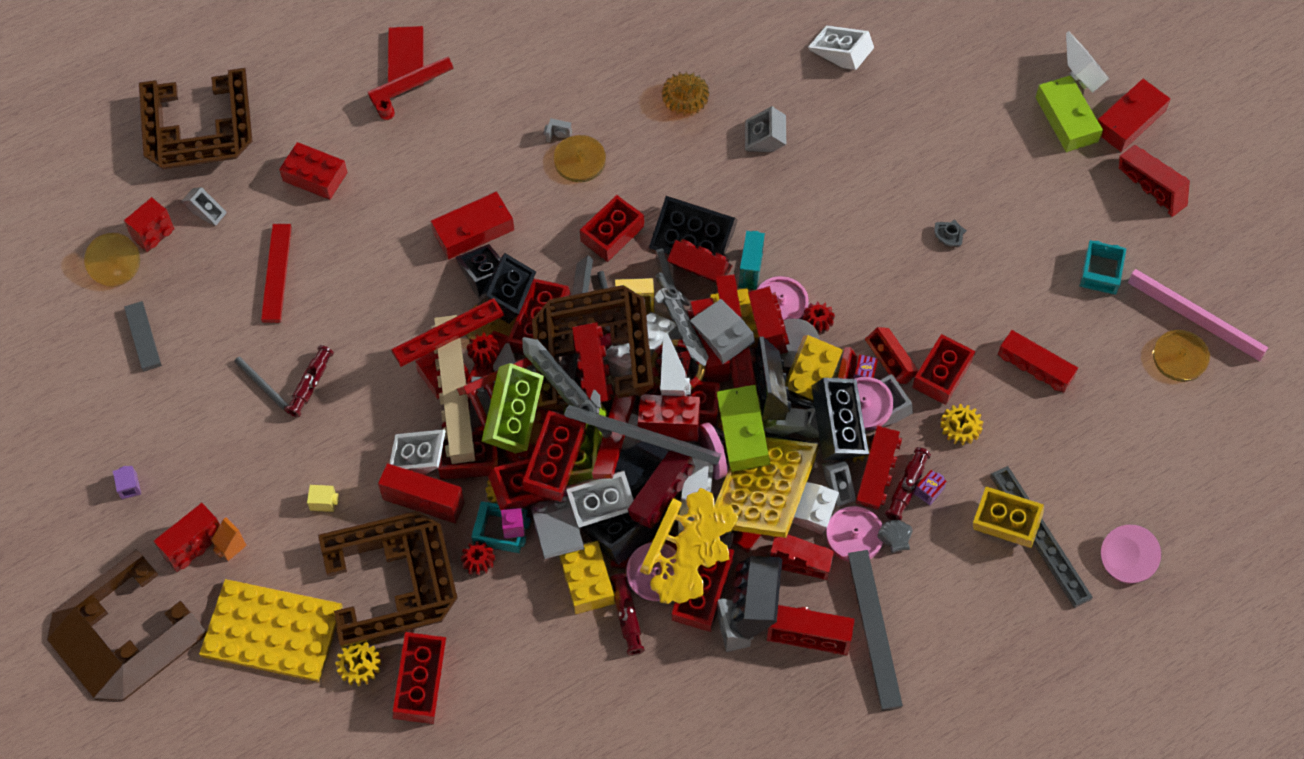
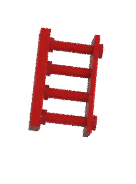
[457,358,539,432]

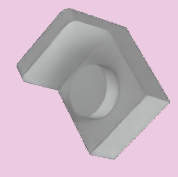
[544,118,572,143]

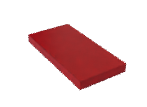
[388,26,424,86]

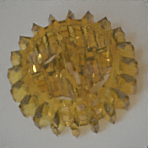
[662,71,709,116]

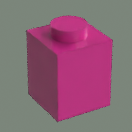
[501,508,524,538]

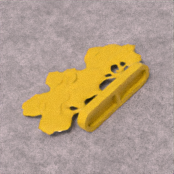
[640,488,738,604]

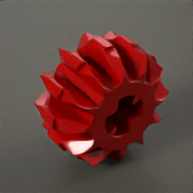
[803,301,835,334]
[466,332,500,366]
[460,541,495,576]

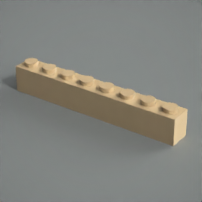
[431,315,476,464]

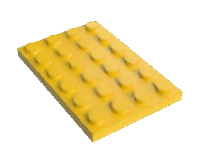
[715,437,819,538]
[199,579,343,682]

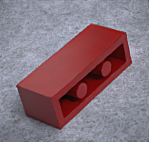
[865,327,919,384]

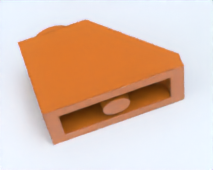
[211,517,247,561]

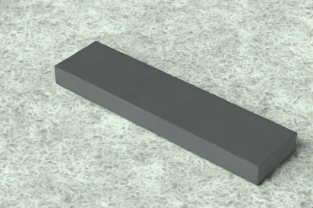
[124,301,162,372]

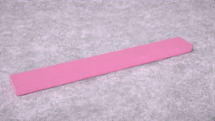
[1128,269,1268,361]

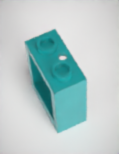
[738,231,765,290]
[1079,240,1127,295]
[471,501,531,554]

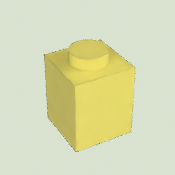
[307,485,339,512]

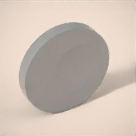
[780,319,820,371]

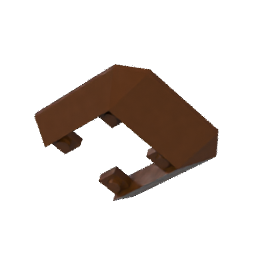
[139,68,253,169]
[532,285,654,412]
[318,511,458,647]
[47,549,207,701]

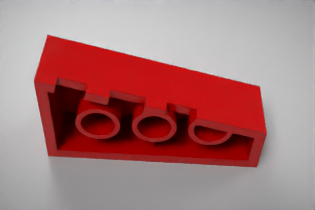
[1119,145,1190,217]

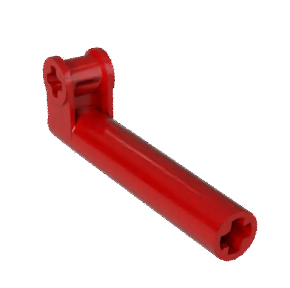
[367,56,454,120]

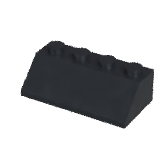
[754,337,791,420]
[811,378,869,461]
[730,556,782,640]

